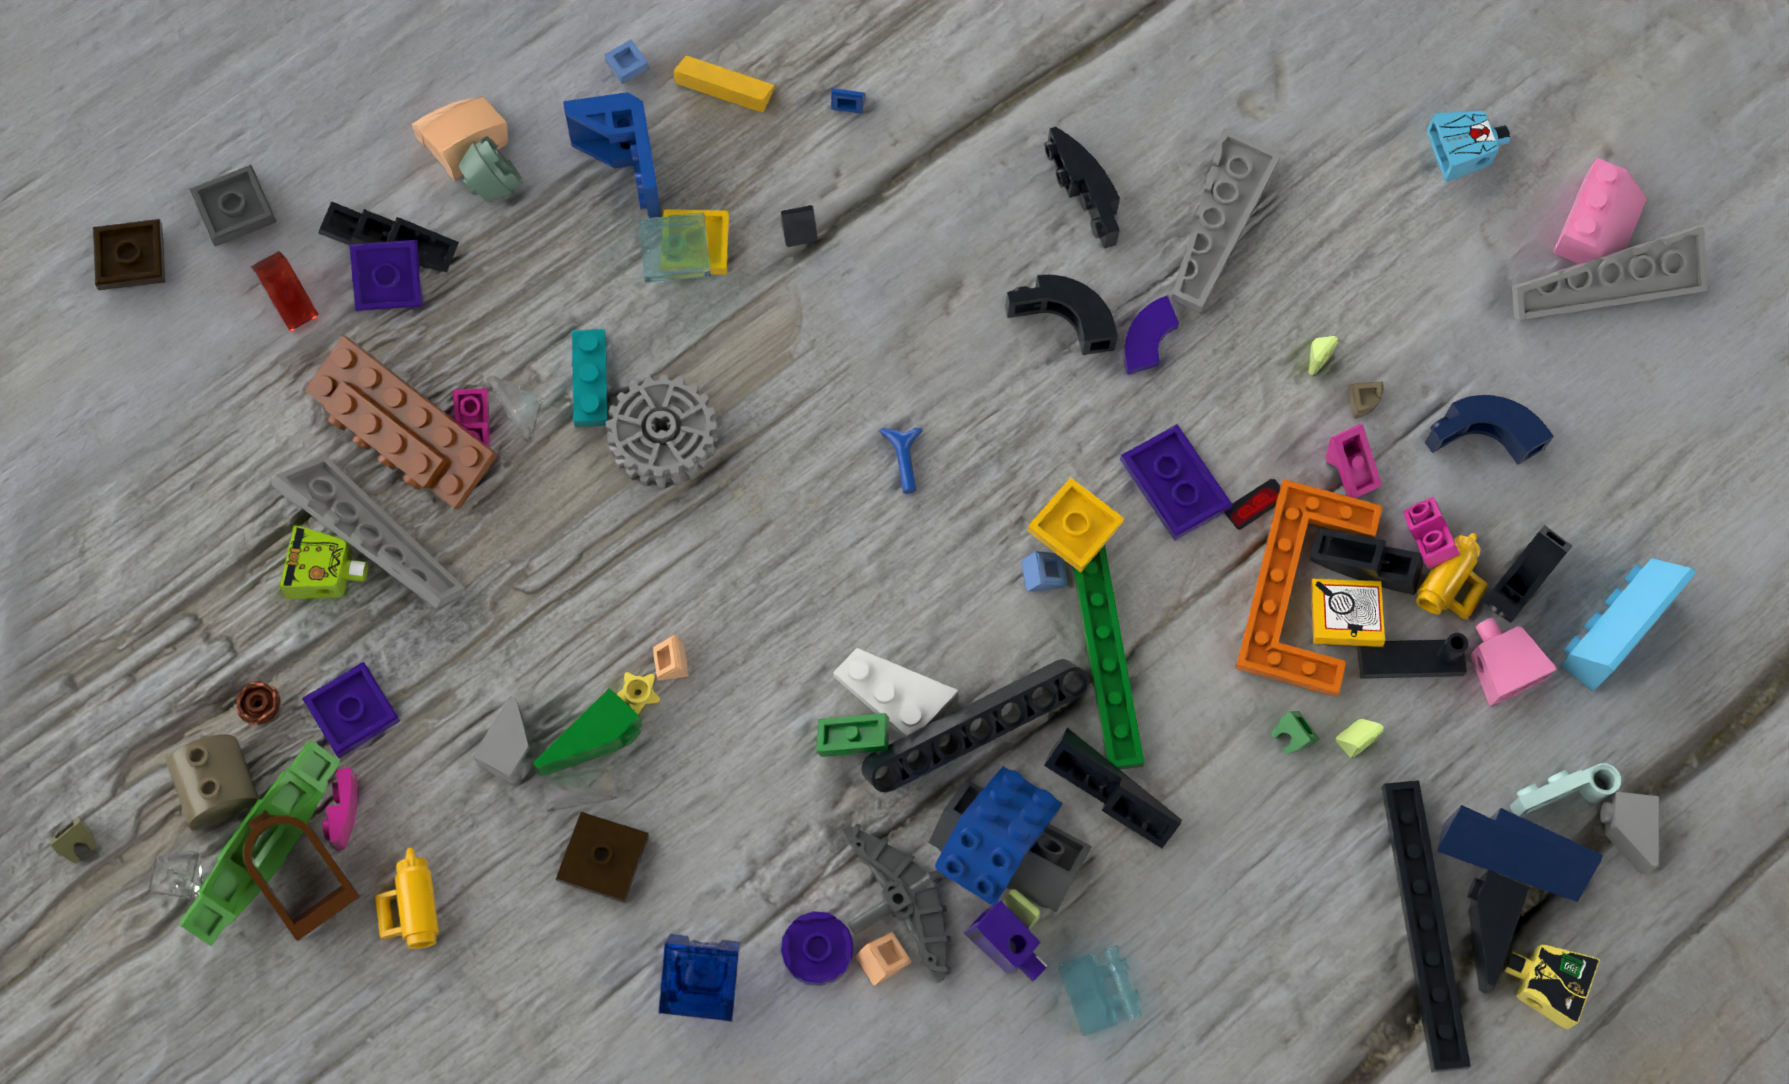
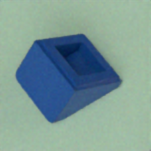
[831,88,866,114]

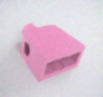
[1471,617,1557,707]

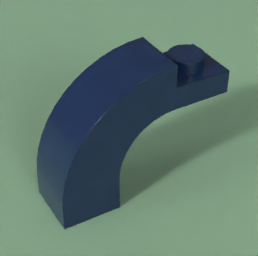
[1425,395,1554,465]

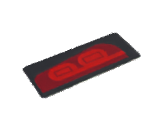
[1224,478,1280,530]

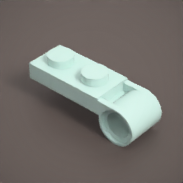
[1509,763,1621,817]

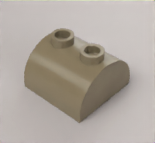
[166,734,259,831]

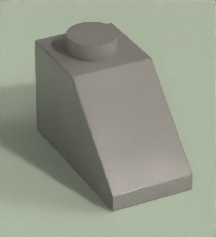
[473,696,533,785]
[1600,791,1659,874]

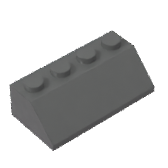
[929,780,1092,912]

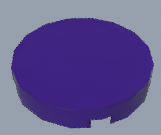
[781,911,854,986]

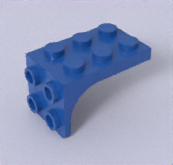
[935,766,1063,905]

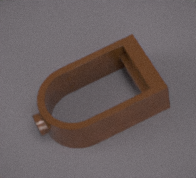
[243,811,360,941]

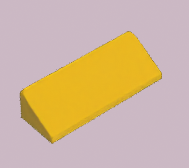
[673,55,775,113]

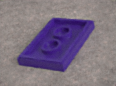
[1120,424,1233,541]

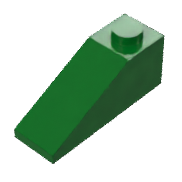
[533,688,642,777]

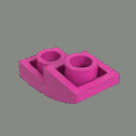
[453,388,490,447]
[1403,496,1460,569]
[322,767,358,850]

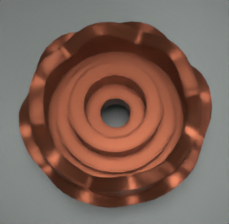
[236,681,281,725]

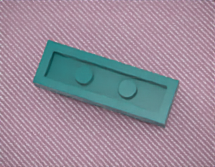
[572,329,608,427]

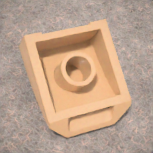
[412,97,508,181]

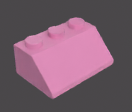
[1553,157,1647,264]

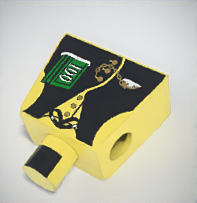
[1503,945,1600,1030]

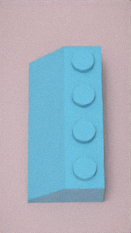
[1560,558,1697,691]

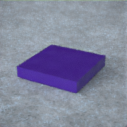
[349,240,423,311]
[302,662,400,758]

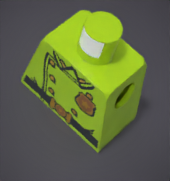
[279,525,368,599]

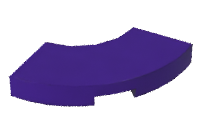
[1124,295,1179,375]

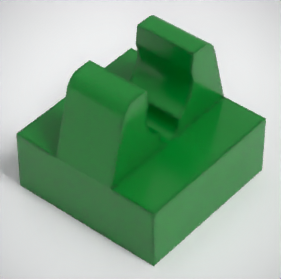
[1272,711,1320,754]

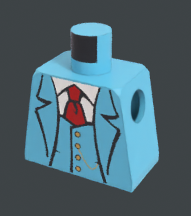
[1427,111,1510,182]

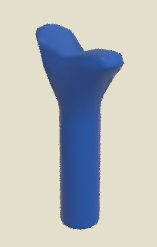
[879,428,922,494]

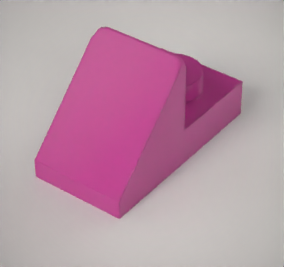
[1325,424,1382,498]

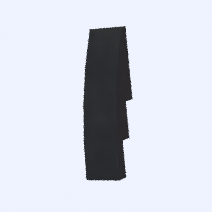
[318,201,459,272]

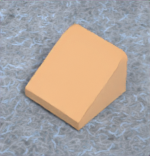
[856,932,912,985]

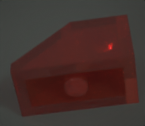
[250,251,319,331]

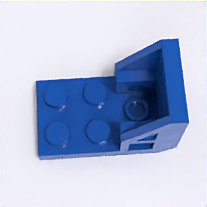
[563,92,662,221]

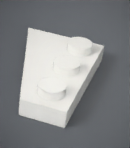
[833,648,958,737]

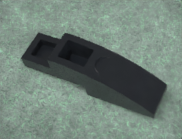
[1044,126,1120,249]

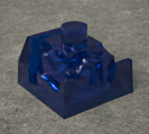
[658,934,740,1022]

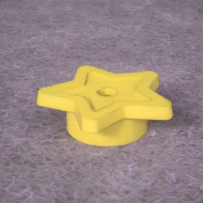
[617,672,660,715]

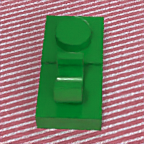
[816,713,889,757]

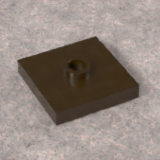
[93,219,165,291]
[556,812,649,903]

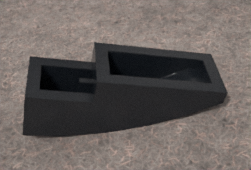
[1309,528,1423,595]

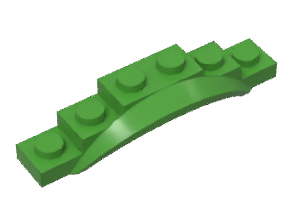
[178,741,341,946]

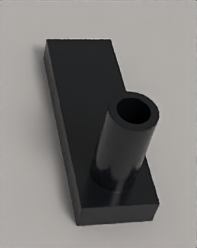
[1357,633,1468,679]

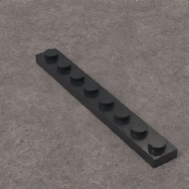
[1381,780,1471,1073]

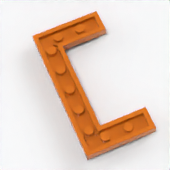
[1235,479,1383,697]

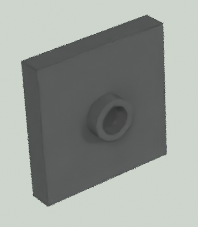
[190,165,277,247]

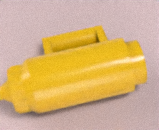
[1416,533,1489,620]
[375,848,439,949]

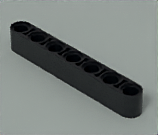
[861,659,1089,793]

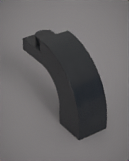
[1005,274,1118,355]
[1483,525,1572,623]

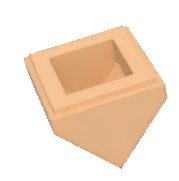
[653,635,689,681]

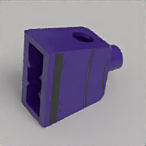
[964,900,1047,982]

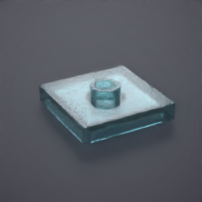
[639,213,711,283]

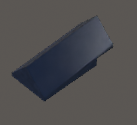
[1437,805,1603,902]

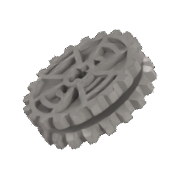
[606,375,718,488]

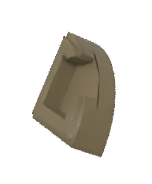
[1348,381,1384,419]

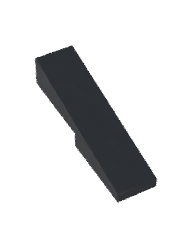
[1044,727,1182,849]

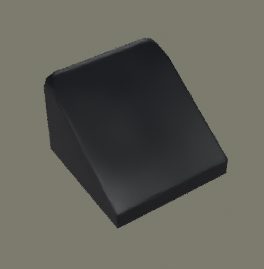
[781,205,817,247]

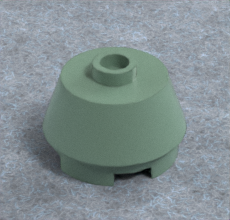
[459,136,522,202]

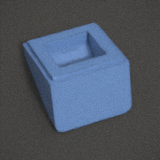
[1022,551,1069,591]

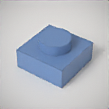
[604,40,649,84]

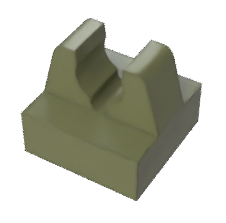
[49,816,97,864]

